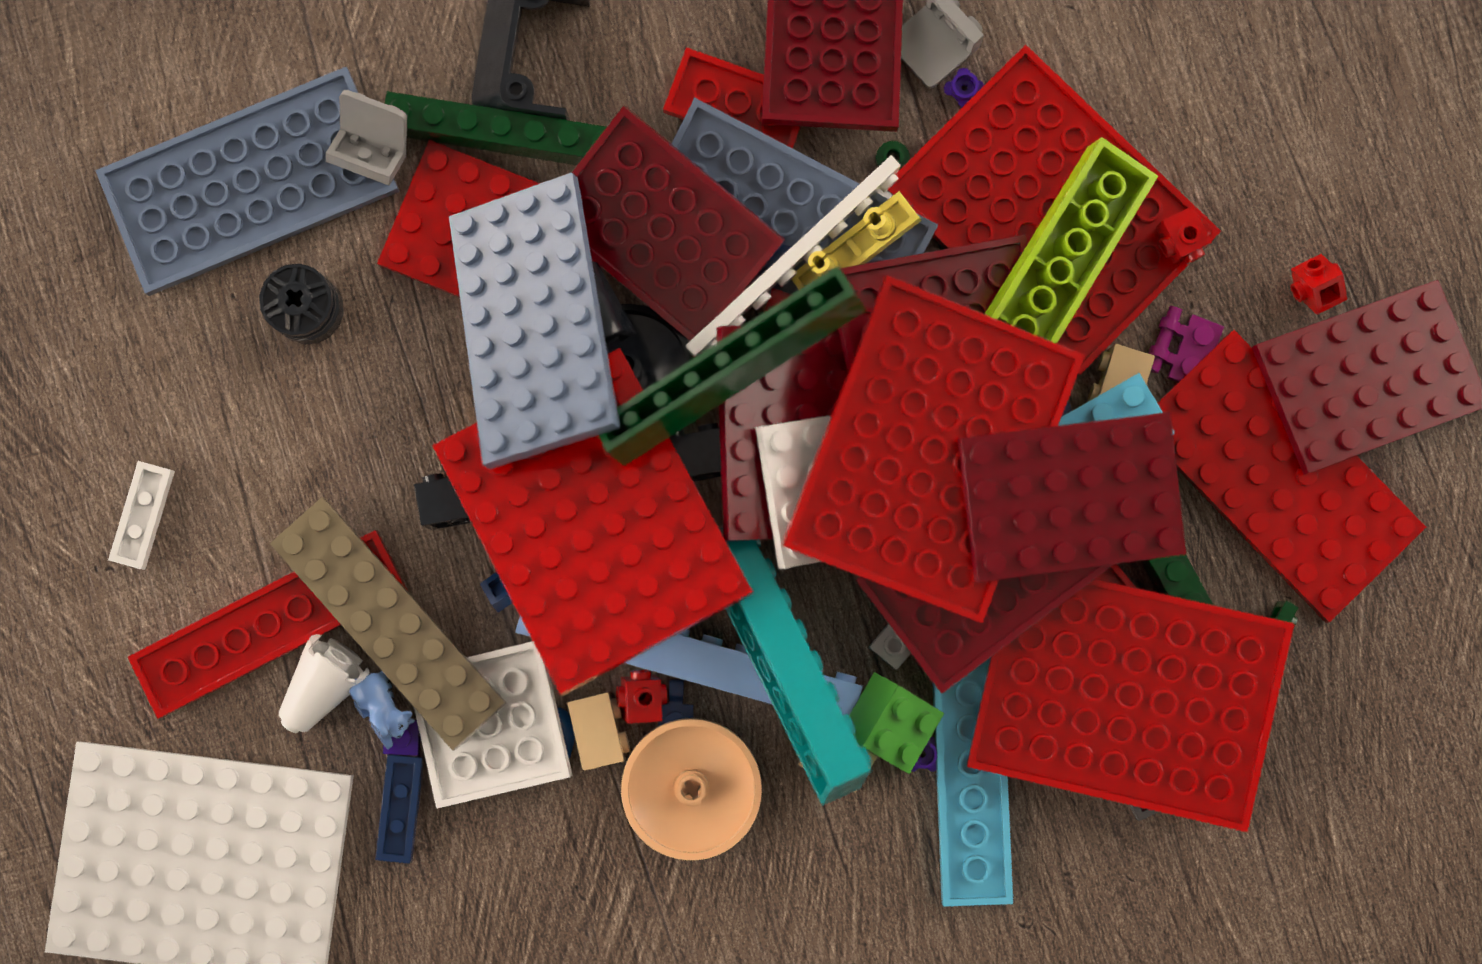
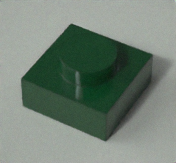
[1269,600,1299,627]

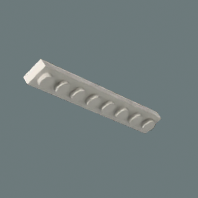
[685,155,901,358]

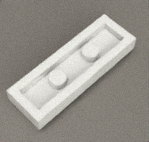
[108,461,175,570]

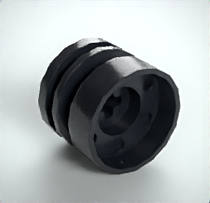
[259,263,344,345]

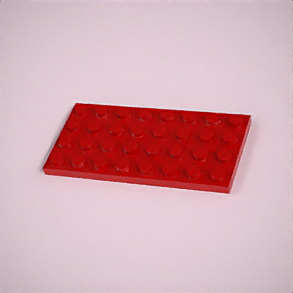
[1157,330,1426,623]

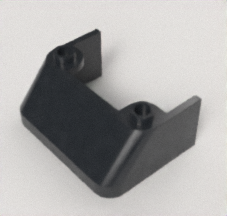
[471,0,591,121]

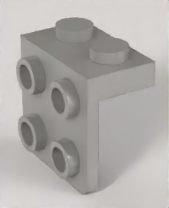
[901,0,984,89]
[326,90,407,186]

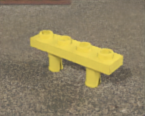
[791,191,922,290]

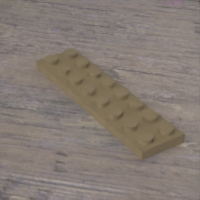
[270,497,507,751]

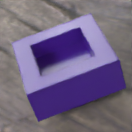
[383,720,421,755]

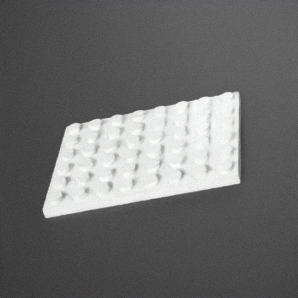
[45,741,354,964]

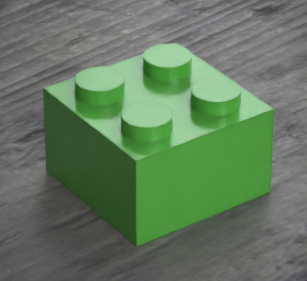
[849,672,944,774]

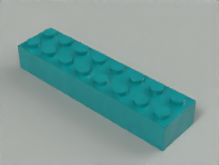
[719,527,872,806]

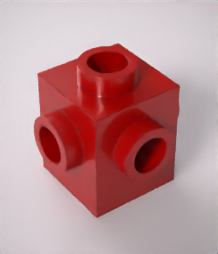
[1156,205,1212,264]
[1290,254,1347,315]
[616,670,667,723]

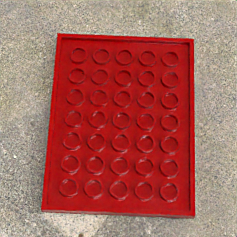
[888,44,1221,377]
[781,275,1085,623]
[432,348,753,696]
[967,579,1294,833]

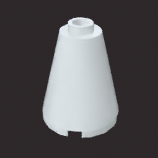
[279,634,370,733]

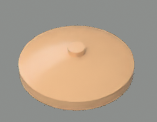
[621,718,762,860]

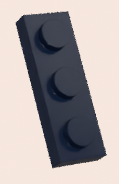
[375,754,424,864]

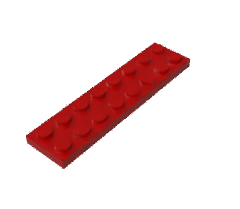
[127,530,408,719]

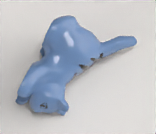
[349,670,415,749]

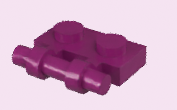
[1148,306,1224,382]

